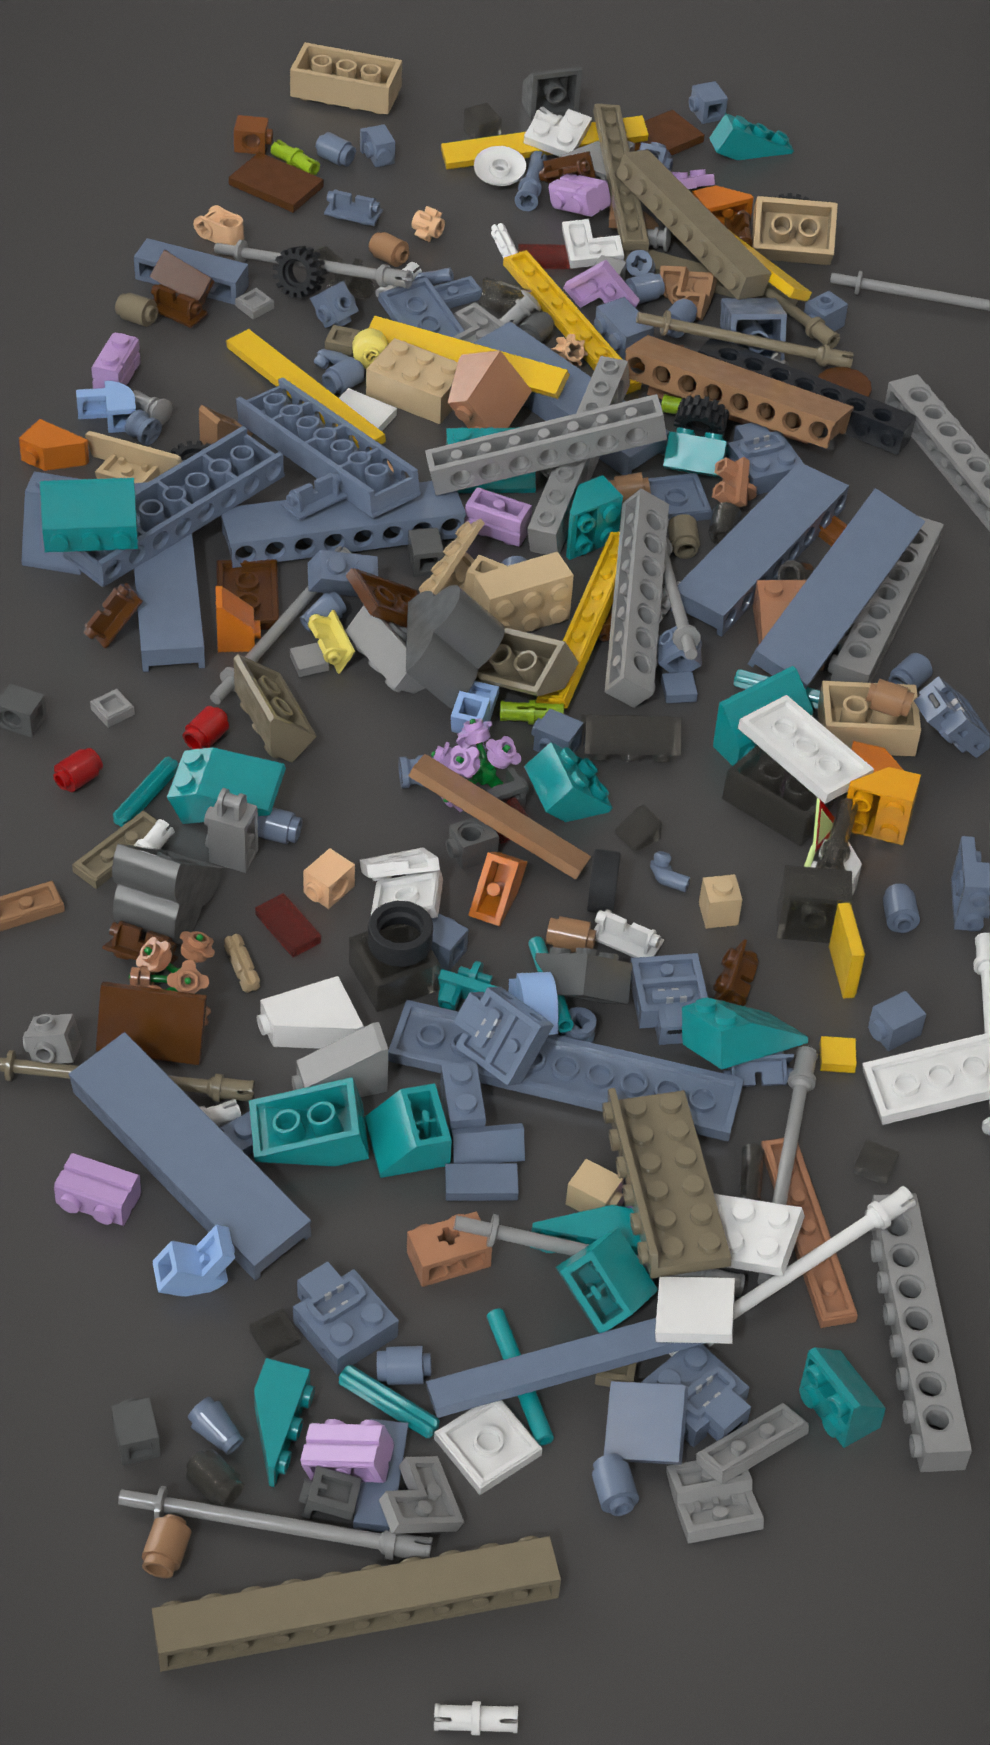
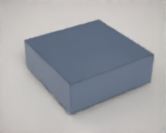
[661,672,698,703]

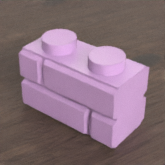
[548,173,611,217]
[91,332,140,389]
[465,488,532,547]
[54,1153,141,1226]
[300,1419,394,1483]

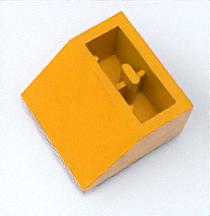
[840,767,921,845]

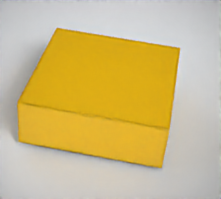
[820,1036,856,1073]

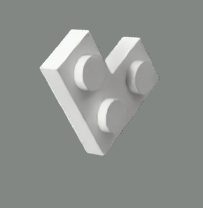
[523,109,592,157]
[562,219,624,269]

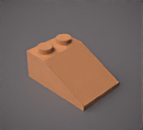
[753,580,824,671]

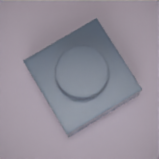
[220,1111,253,1156]

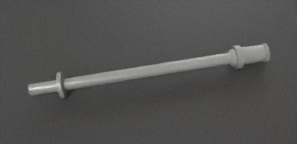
[214,240,413,289]
[830,270,990,311]
[663,537,701,660]
[210,546,351,704]
[757,1046,818,1285]
[453,1214,745,1298]
[118,1486,433,1560]

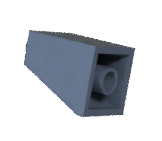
[720,298,787,361]
[21,471,82,575]

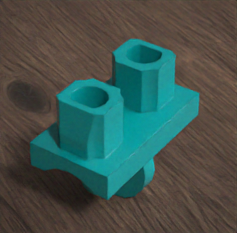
[438,961,497,1010]

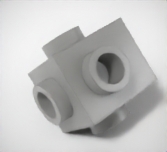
[23,1014,82,1064]

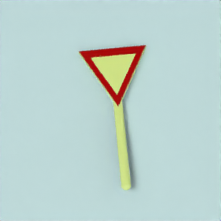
[791,798,840,907]

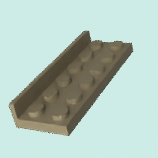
[602,1088,732,1279]

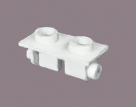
[594,909,664,958]

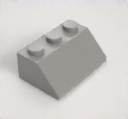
[345,605,425,694]

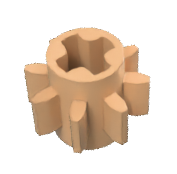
[412,206,445,242]
[551,334,588,367]

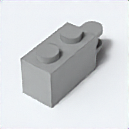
[204,788,258,873]

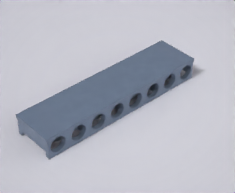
[474,322,669,475]
[236,377,421,518]
[63,426,285,587]
[671,462,849,637]
[221,481,466,568]
[134,482,205,672]
[748,488,925,690]
[68,1032,311,1281]

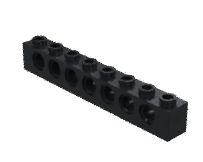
[698,338,917,455]

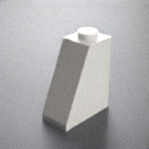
[257,976,364,1049]

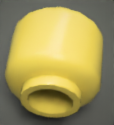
[352,328,388,369]

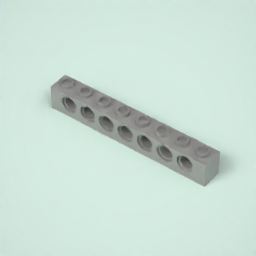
[527,356,630,555]
[885,374,990,532]
[425,394,667,495]
[604,488,669,708]
[828,516,944,683]
[864,1193,972,1472]

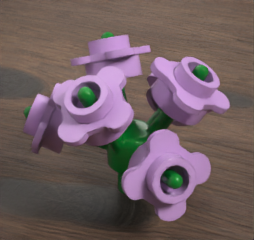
[431,718,521,812]

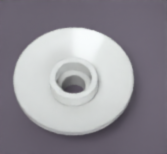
[474,146,526,186]

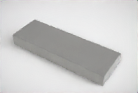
[696,1403,809,1485]

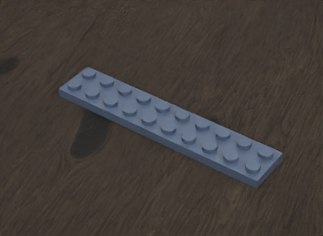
[388,1000,744,1142]

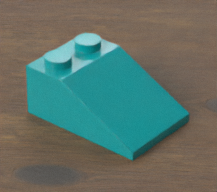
[167,747,286,824]
[682,998,808,1070]
[249,1077,369,1167]

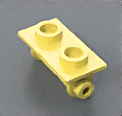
[308,610,355,674]

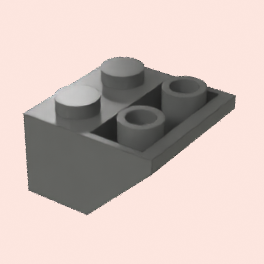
[535,947,632,1004]

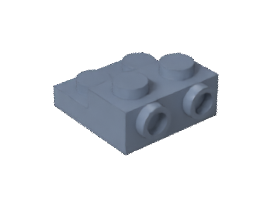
[951,836,990,931]

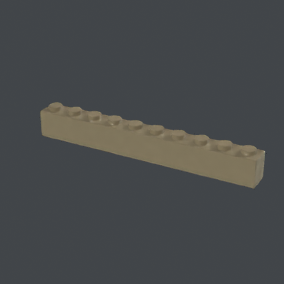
[152,1536,561,1672]

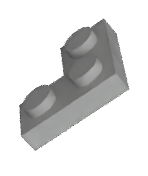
[453,302,504,343]
[379,1456,464,1534]

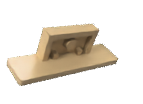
[85,431,183,483]
[418,518,485,595]

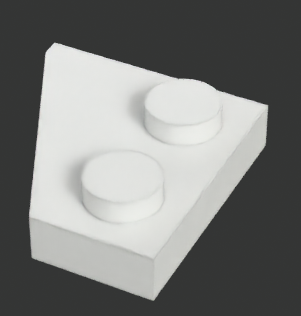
[360,847,440,881]

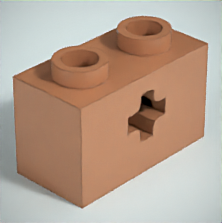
[407,1211,492,1287]

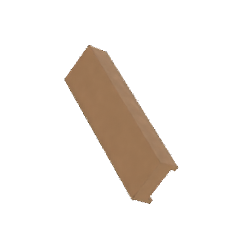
[625,335,854,449]

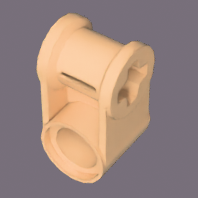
[193,205,244,245]

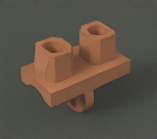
[712,457,757,515]

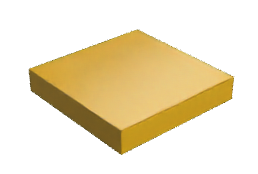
[829,903,865,999]

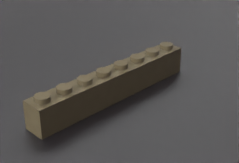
[616,150,771,300]

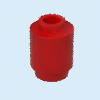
[182,706,229,749]
[53,748,103,792]

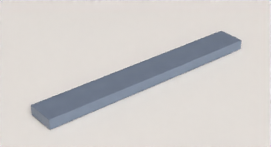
[426,1318,705,1418]

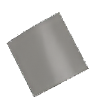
[666,1461,764,1544]

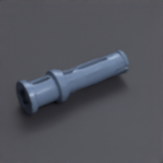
[515,151,547,211]

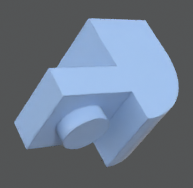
[76,381,136,433]
[451,681,499,733]
[509,972,558,1035]
[152,1225,235,1297]

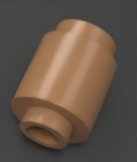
[369,232,409,267]
[609,472,651,503]
[865,679,915,718]
[545,916,597,953]
[142,1514,192,1578]

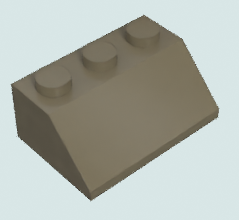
[475,627,578,696]
[234,654,317,762]

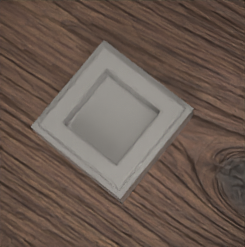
[235,288,274,319]
[290,642,329,677]
[90,689,135,728]

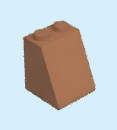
[448,350,532,428]

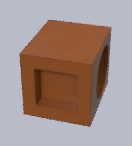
[234,115,273,154]

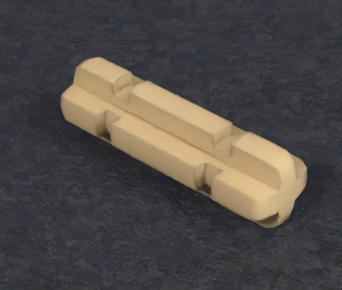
[224,934,260,993]

